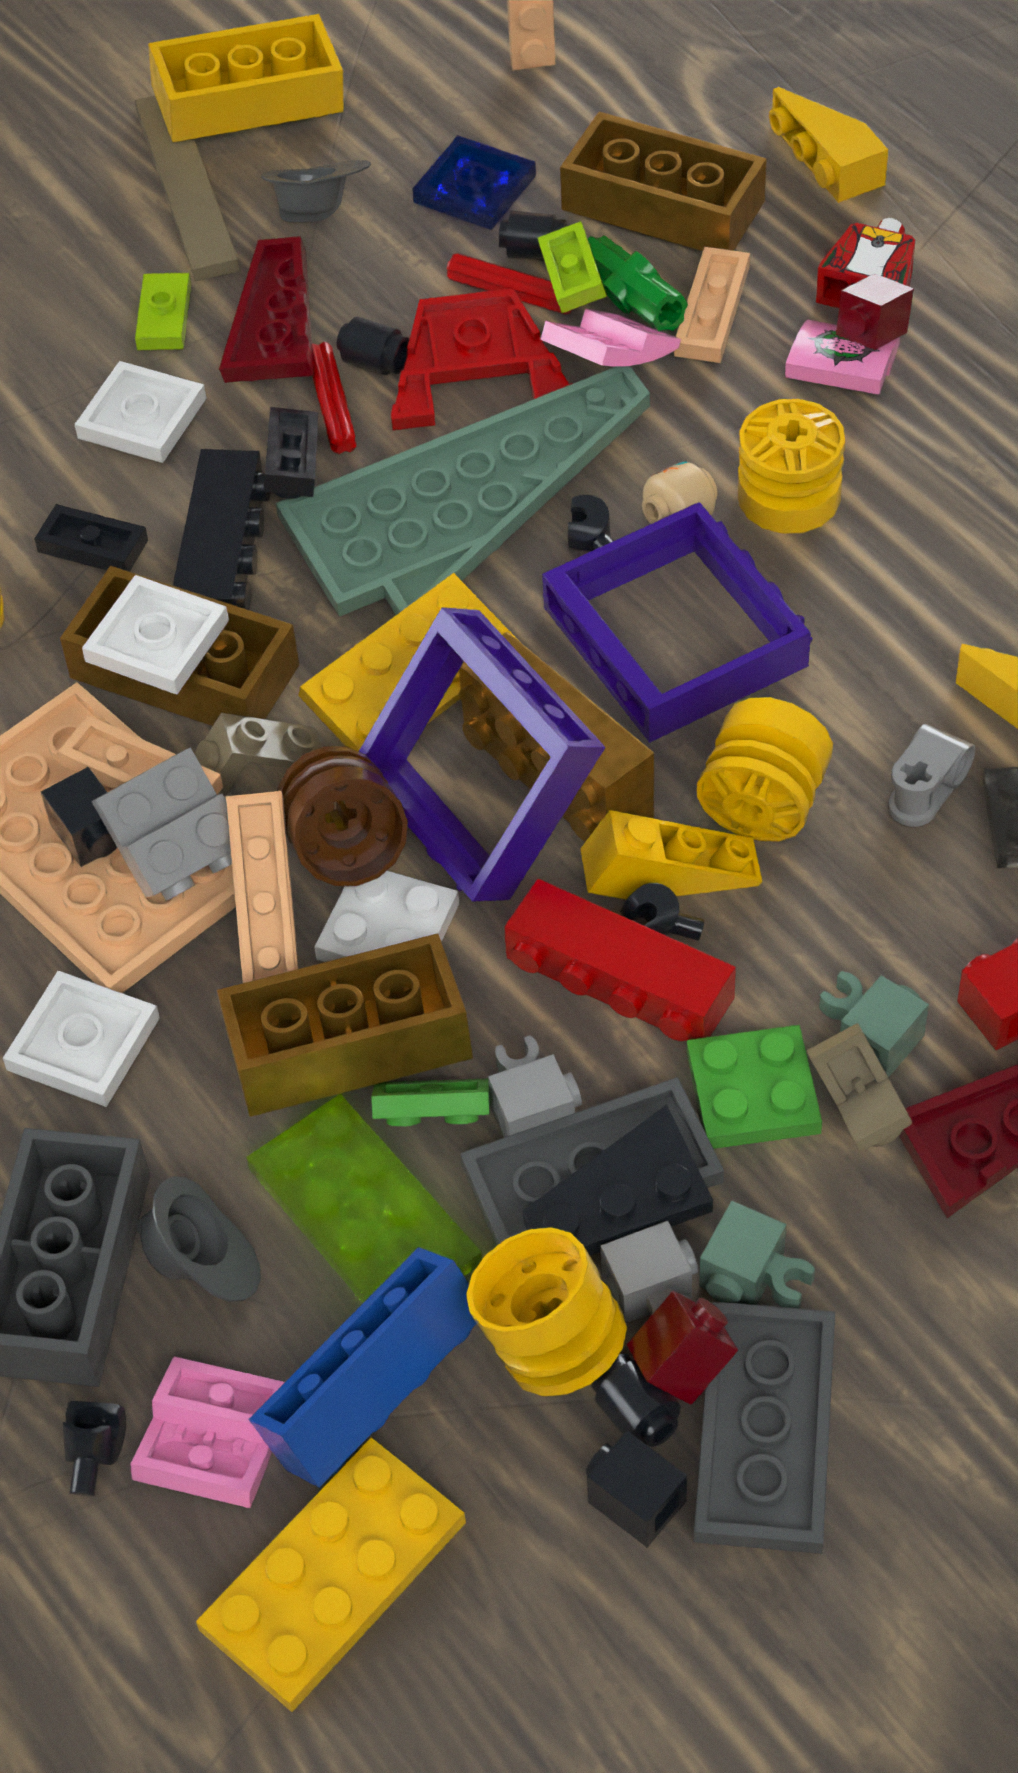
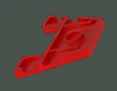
[391,288,573,431]

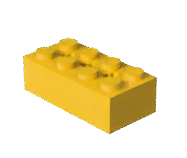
[148,14,343,143]

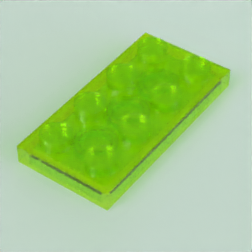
[246,1094,482,1303]

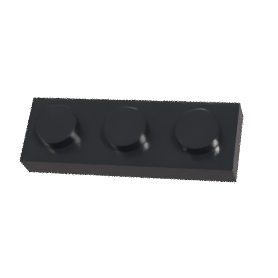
[263,407,318,499]

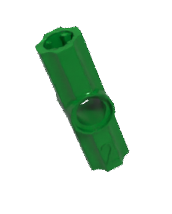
[588,235,689,332]

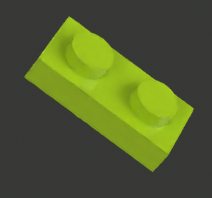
[538,221,607,313]

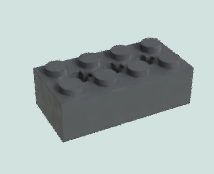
[0,1128,150,1387]

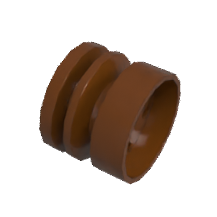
[277,746,408,886]

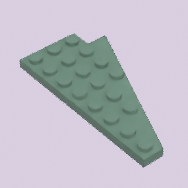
[275,366,650,617]

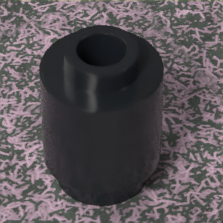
[499,211,567,261]
[336,316,409,375]
[591,1354,681,1447]

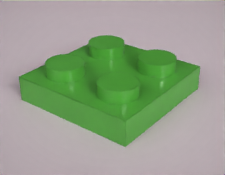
[687,1025,822,1149]

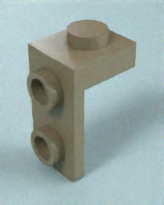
[195,713,321,797]
[807,1023,912,1151]

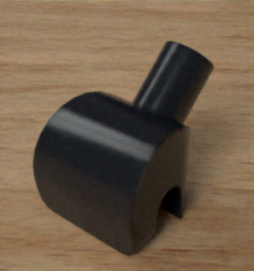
[568,495,614,551]
[620,883,704,941]
[63,1401,126,1496]

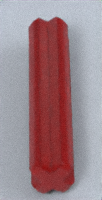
[447,253,572,315]
[312,341,357,455]

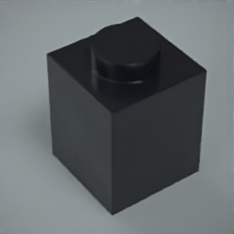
[41,767,117,867]
[586,1431,687,1548]

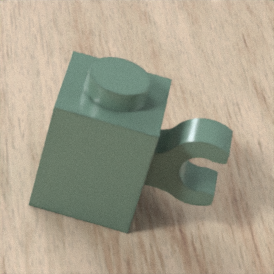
[819,971,929,1078]
[699,1200,815,1309]

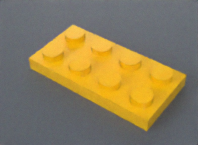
[298,573,520,751]
[196,1437,466,1712]

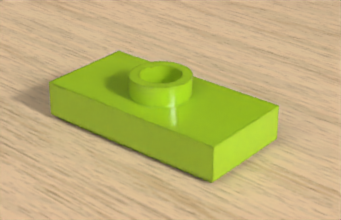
[135,273,191,350]

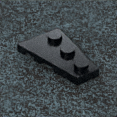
[523,1104,713,1256]

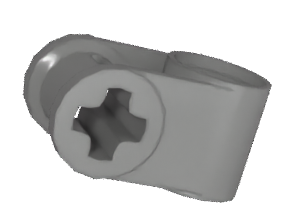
[888,724,976,827]

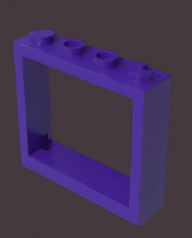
[542,502,813,743]
[359,607,606,902]

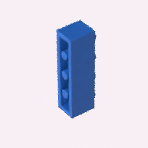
[248,1247,477,1488]

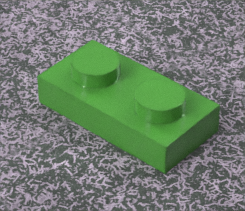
[371,1078,490,1126]

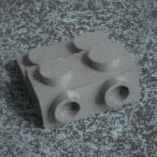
[91,747,232,900]

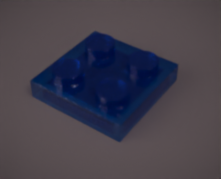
[412,135,536,230]

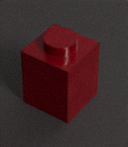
[836,273,914,350]
[627,1290,738,1405]

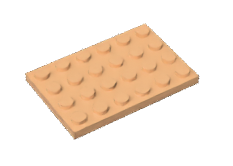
[0,682,236,993]

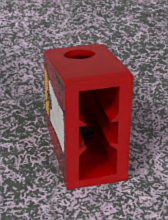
[816,218,916,308]

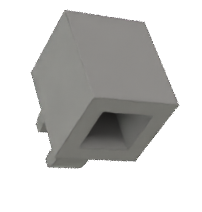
[488,1035,582,1138]
[601,1221,698,1323]

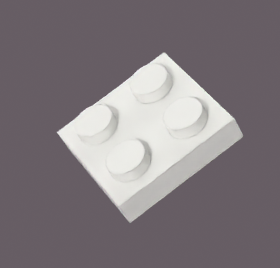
[74,361,206,463]
[82,575,229,695]
[314,871,459,962]
[3,971,160,1107]

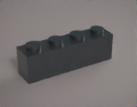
[173,449,271,610]

